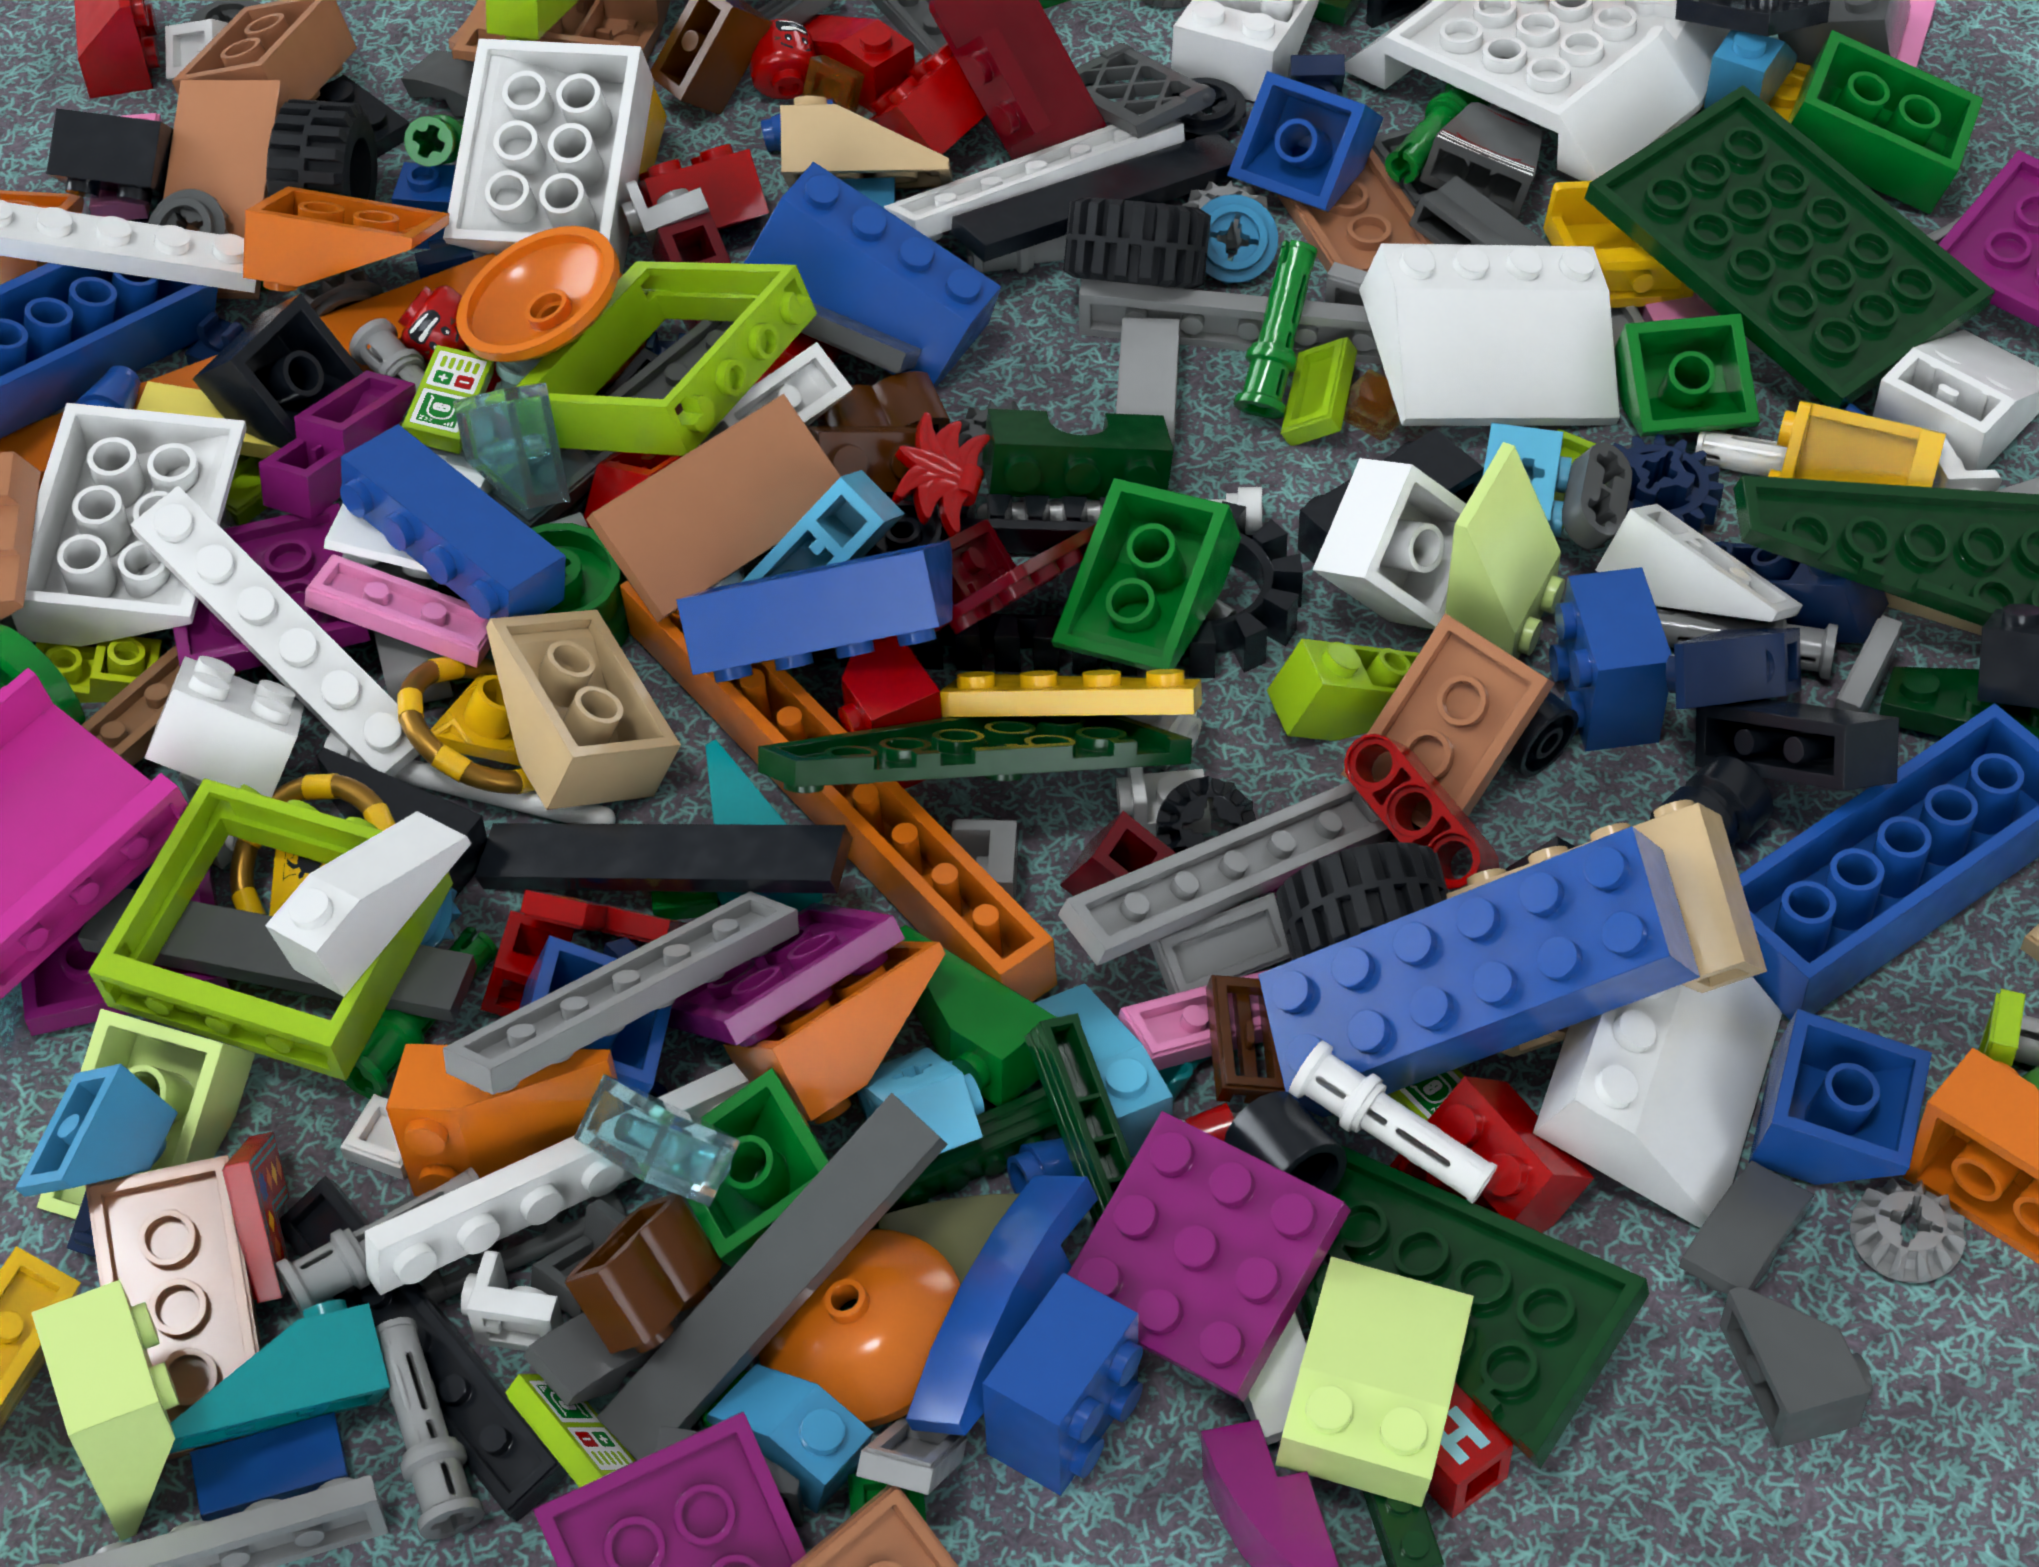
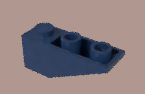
[1714,541,1889,643]
[1666,628,1801,709]

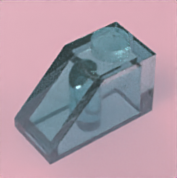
[453,383,571,511]
[574,1074,740,1207]

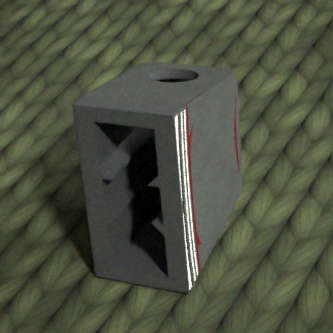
[1420,102,1543,219]

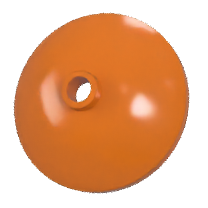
[456,226,620,362]
[759,1229,961,1428]

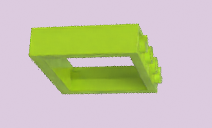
[504,261,817,456]
[88,778,453,1081]

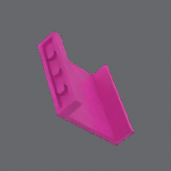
[0,668,188,1000]

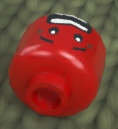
[749,19,819,100]
[398,285,473,364]

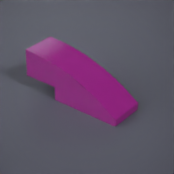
[259,370,416,520]
[1201,1419,1339,1567]

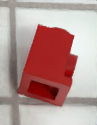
[480,910,574,1017]

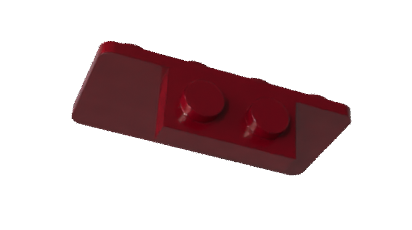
[929,0,1107,160]
[935,519,1096,635]

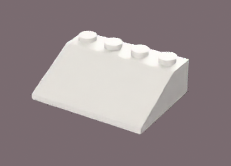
[443,39,654,274]
[1359,243,1620,426]
[11,403,247,647]
[1533,976,1782,1229]

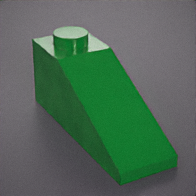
[900,925,1057,1107]

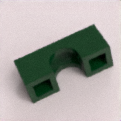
[982,409,1174,500]

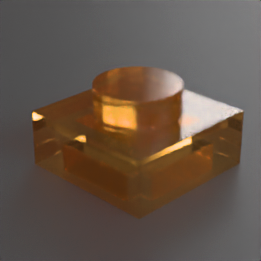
[802,55,865,113]
[1343,369,1401,441]

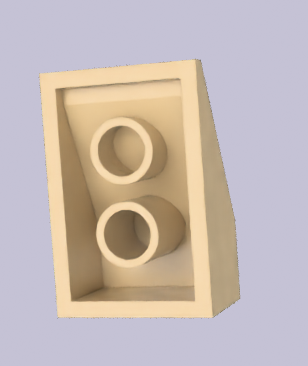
[780,96,953,189]
[486,610,681,810]

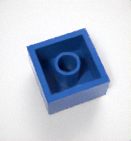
[1549,567,1672,752]
[982,1272,1143,1496]

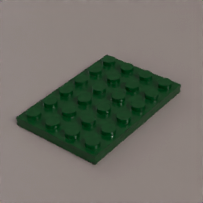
[1584,85,1995,409]

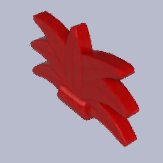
[892,412,991,537]

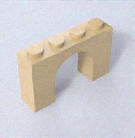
[1446,800,1767,1057]

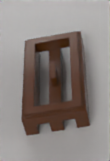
[1206,975,1285,1104]

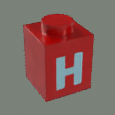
[1427,1382,1513,1518]

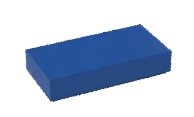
[190,1412,350,1521]

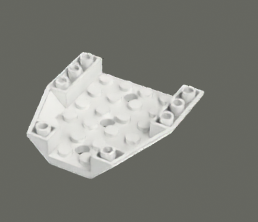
[1345,0,1730,181]

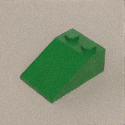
[1051,478,1241,671]

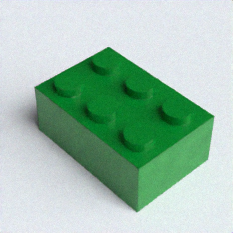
[1788,30,1984,214]

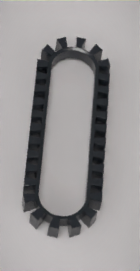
[744,492,1303,678]

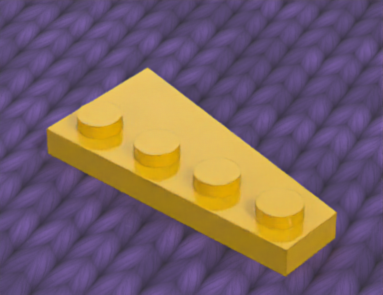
[940,669,1202,717]

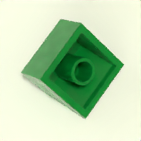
[1614,313,1760,437]
[657,1068,830,1268]

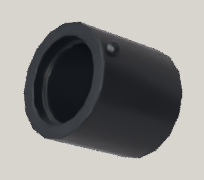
[1224,1091,1347,1194]

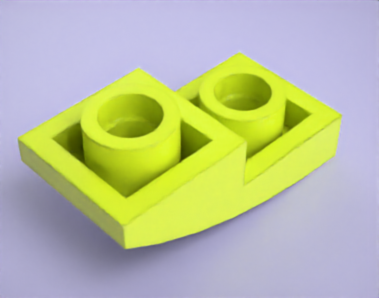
[36,636,162,703]

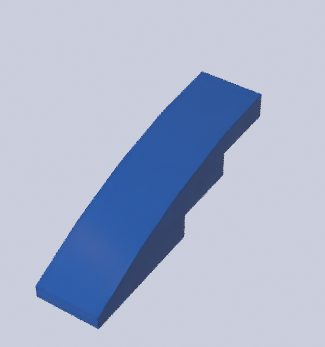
[906,1175,1098,1436]

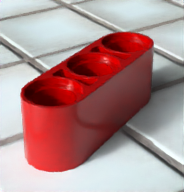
[1344,733,1499,891]

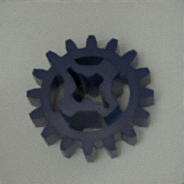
[1603,434,1724,535]

